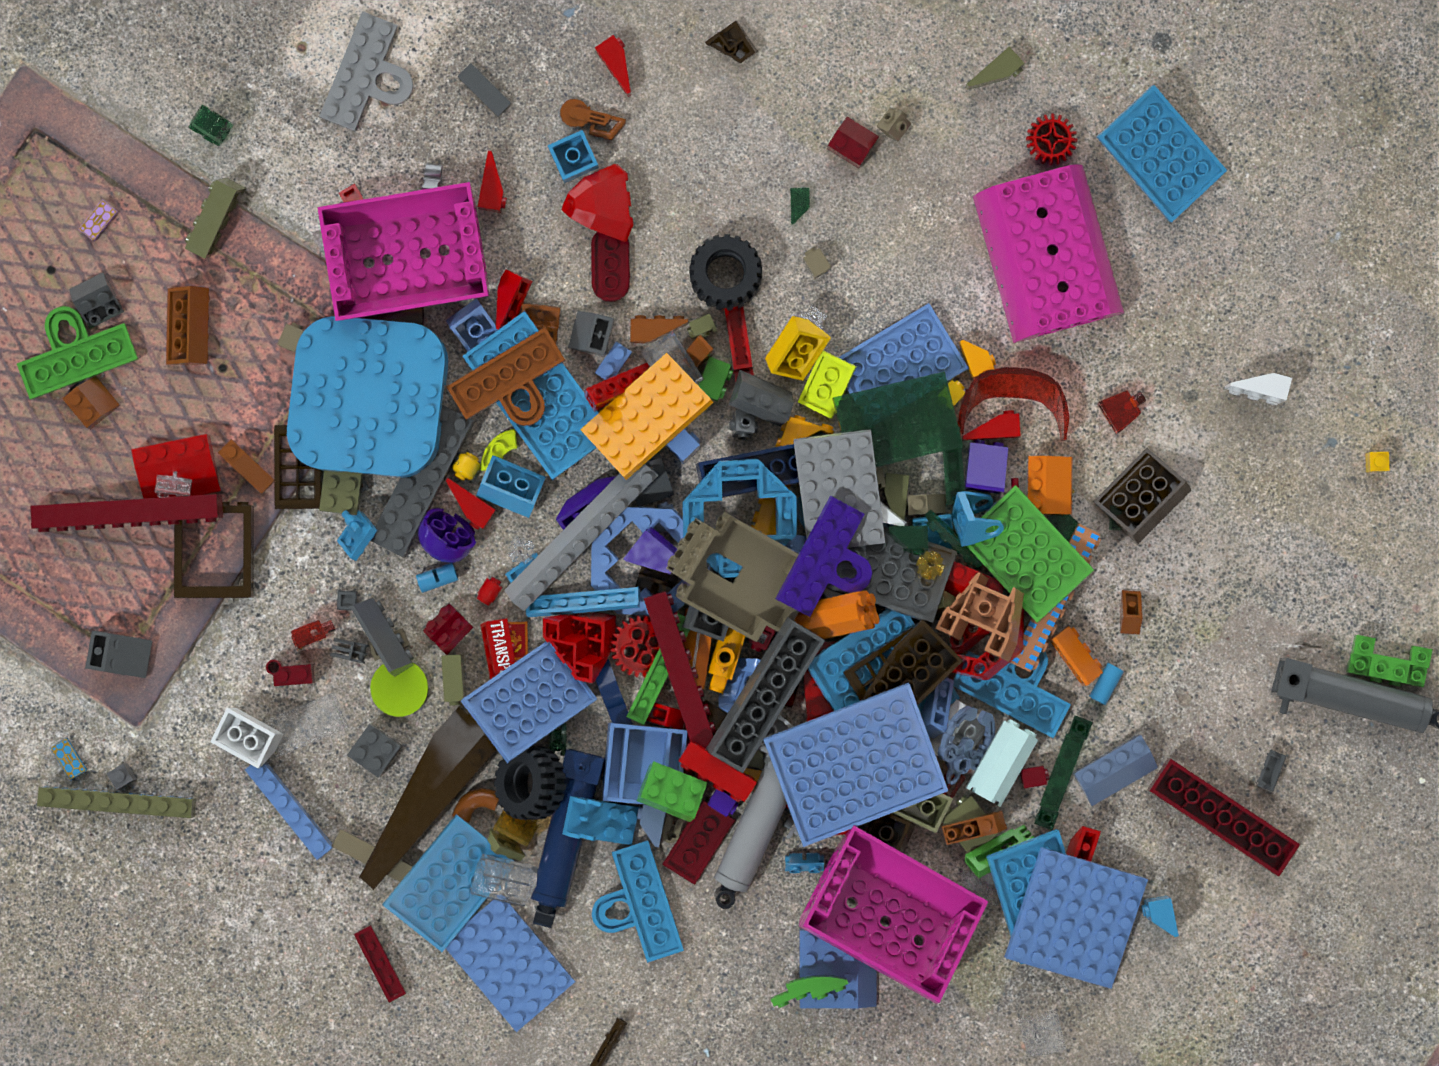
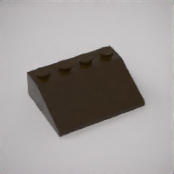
[1093,448,1192,544]

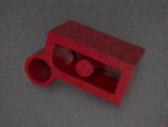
[266,660,315,686]

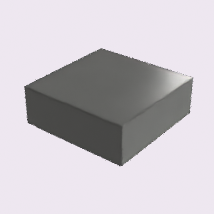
[337,591,358,610]

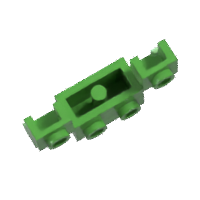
[1346,635,1433,687]

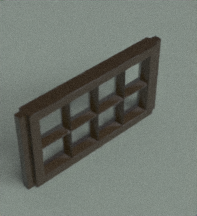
[274,425,321,509]
[843,626,914,701]

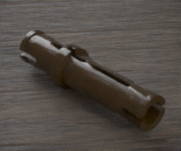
[590,1017,628,1066]

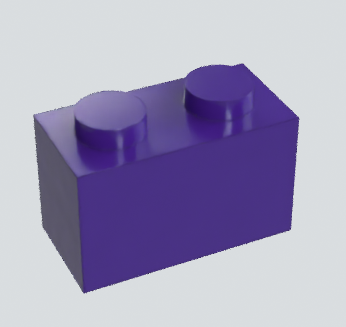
[707,789,739,817]

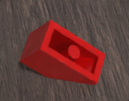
[646,703,684,730]
[1066,826,1101,862]

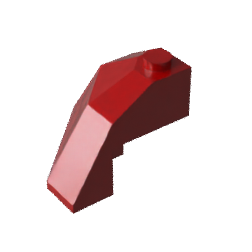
[561,164,634,242]
[543,612,616,683]

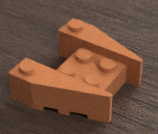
[935,572,1024,662]

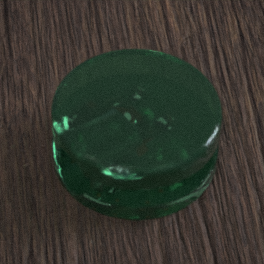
[548,722,567,756]

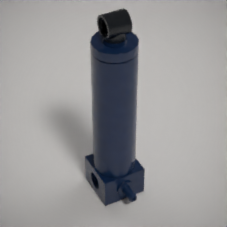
[531,748,605,929]

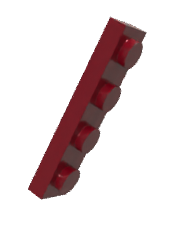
[354,925,407,1003]

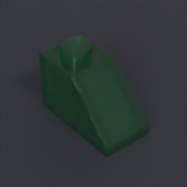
[888,525,928,555]

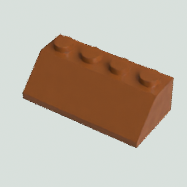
[166,286,210,365]

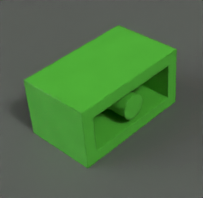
[699,357,734,402]

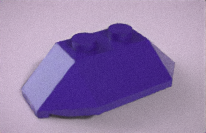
[556,476,616,530]

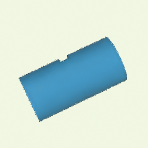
[416,563,459,593]
[1089,663,1124,705]

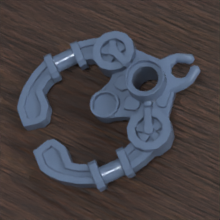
[937,706,996,785]

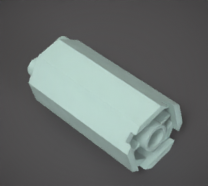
[965,719,1038,807]

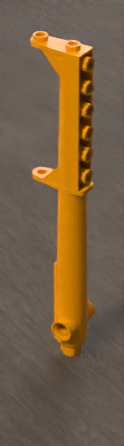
[708,415,834,694]

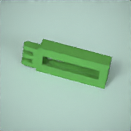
[965,825,1035,878]

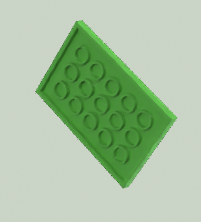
[967,485,1095,623]

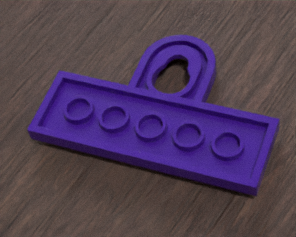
[775,496,872,617]

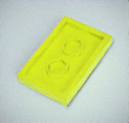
[798,350,857,419]

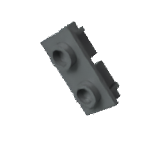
[1257,750,1286,792]

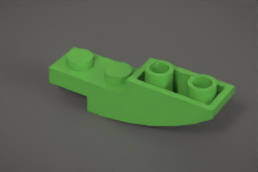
[771,975,849,1008]

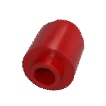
[477,576,503,606]

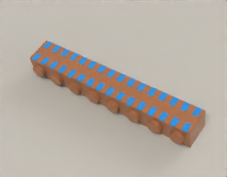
[1011,523,1101,672]

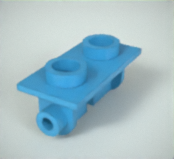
[785,853,824,874]

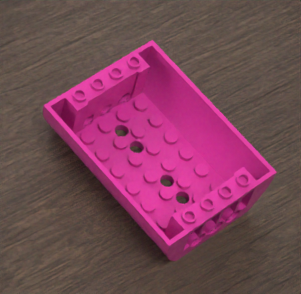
[317,182,489,321]

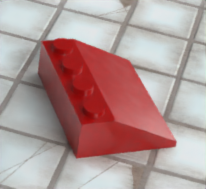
[131,434,221,499]

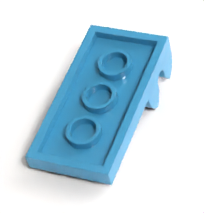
[562,796,639,845]

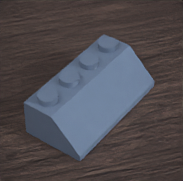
[1072,734,1158,806]

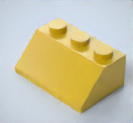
[765,316,831,381]

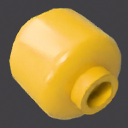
[452,452,481,481]

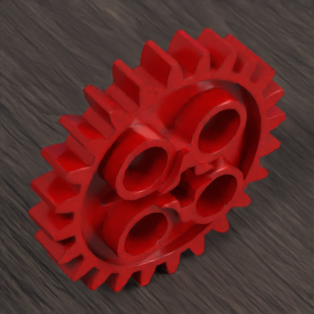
[610,615,660,677]

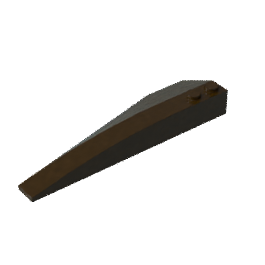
[359,707,497,890]

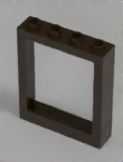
[174,502,254,598]

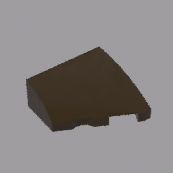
[705,21,758,63]

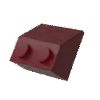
[827,117,879,169]

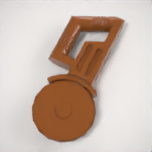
[560,99,626,141]

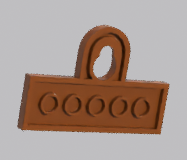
[446,327,566,426]

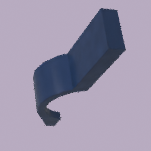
[596,659,633,725]

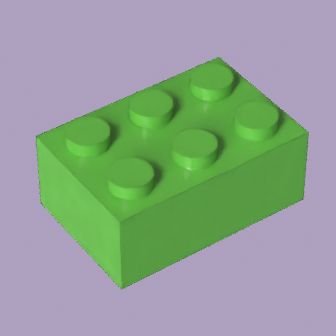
[636,761,707,822]

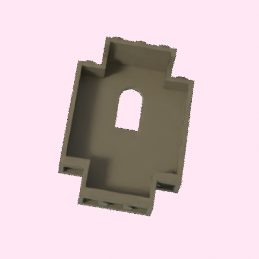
[666,511,799,642]

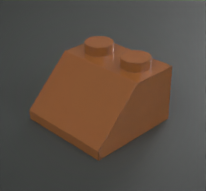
[62,376,120,430]

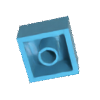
[547,130,599,184]

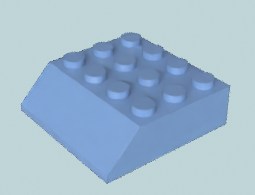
[603,722,687,804]
[799,929,877,1008]

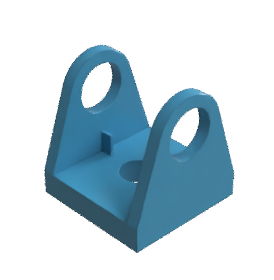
[951,491,1004,546]

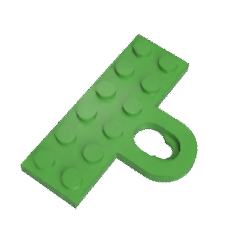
[17,306,139,400]

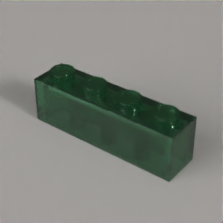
[939,427,965,506]

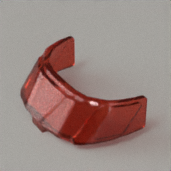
[957,367,1070,441]

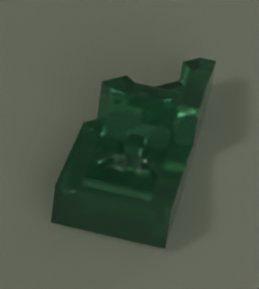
[790,187,810,224]

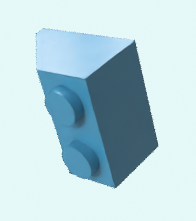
[1141,895,1179,937]

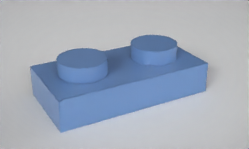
[595,342,632,380]

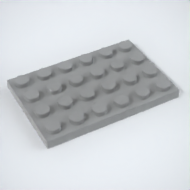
[794,429,885,548]

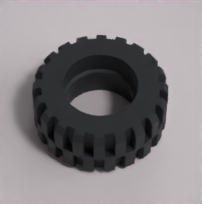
[689,234,762,311]
[494,746,566,820]

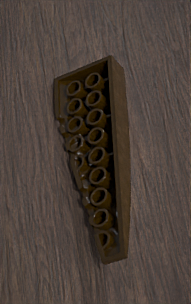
[861,619,963,706]

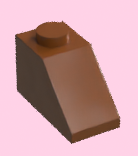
[1120,590,1143,635]

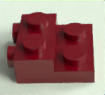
[423,603,473,655]

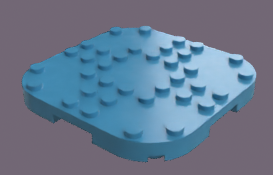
[287,316,448,478]

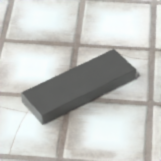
[457,63,511,117]

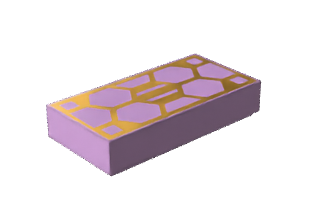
[79,199,118,242]

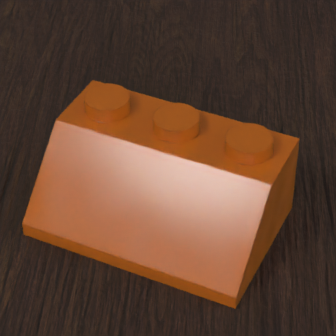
[1028,456,1073,515]
[1048,626,1103,686]

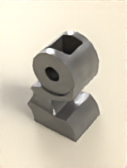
[421,163,443,190]

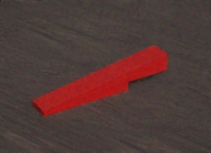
[724,306,754,383]

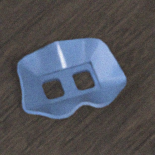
[719,658,761,713]

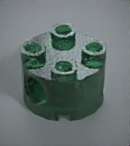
[188,104,234,146]

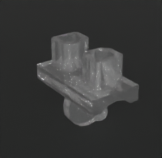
[155,471,192,498]

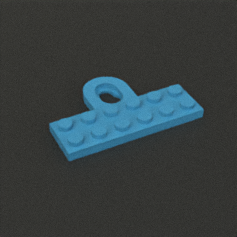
[953,651,1071,738]
[592,840,684,963]

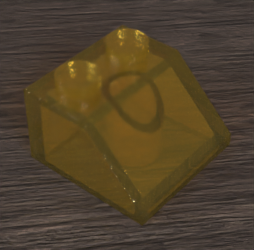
[493,810,540,847]

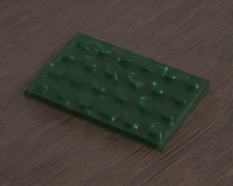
[832,371,963,467]

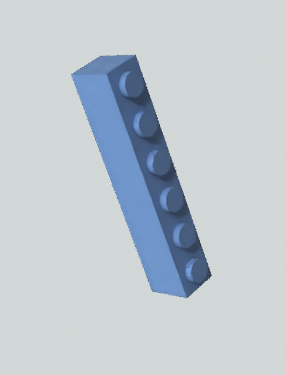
[245,761,334,860]

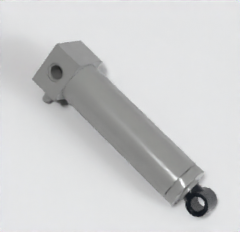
[714,734,787,909]

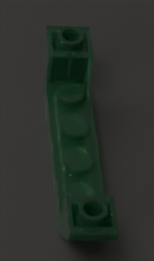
[1034,715,1093,830]

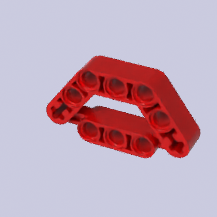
[950,607,1024,680]

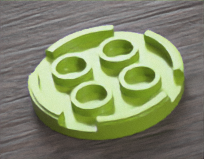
[370,662,428,717]

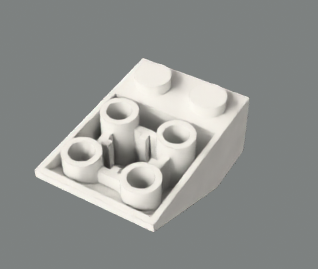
[1225,373,1292,405]

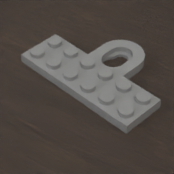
[319,11,413,132]

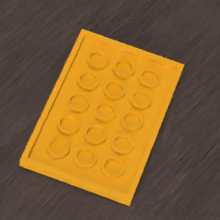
[580,353,714,480]

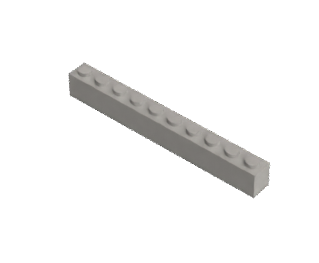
[505,462,658,611]

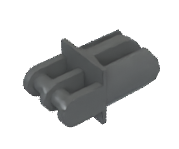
[330,637,369,664]

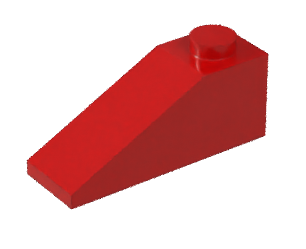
[595,35,631,97]
[477,150,507,213]
[496,269,533,330]
[962,410,1021,441]
[446,478,497,530]

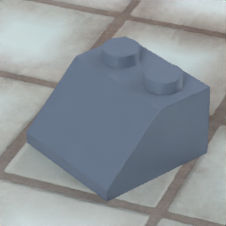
[637,804,666,847]

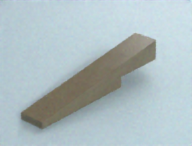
[332,829,413,882]

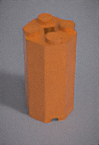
[794,590,880,639]

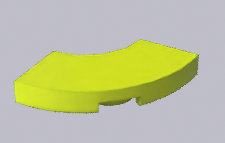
[481,429,518,471]

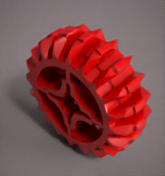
[1026,113,1078,166]

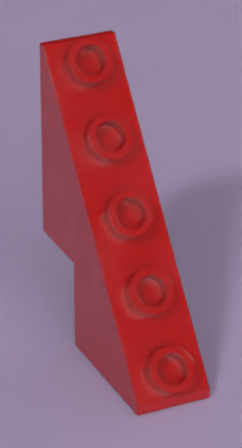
[585,362,651,412]

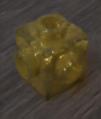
[916,551,945,581]

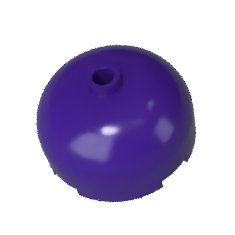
[418,508,476,563]

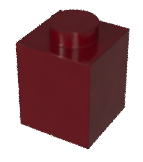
[1020,765,1049,789]

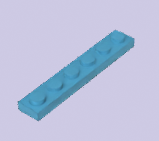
[526,587,640,617]

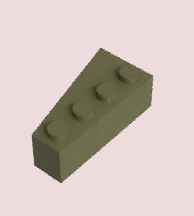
[185,177,246,259]

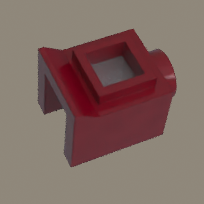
[748,625,775,652]

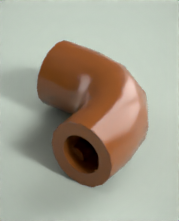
[452,788,499,822]

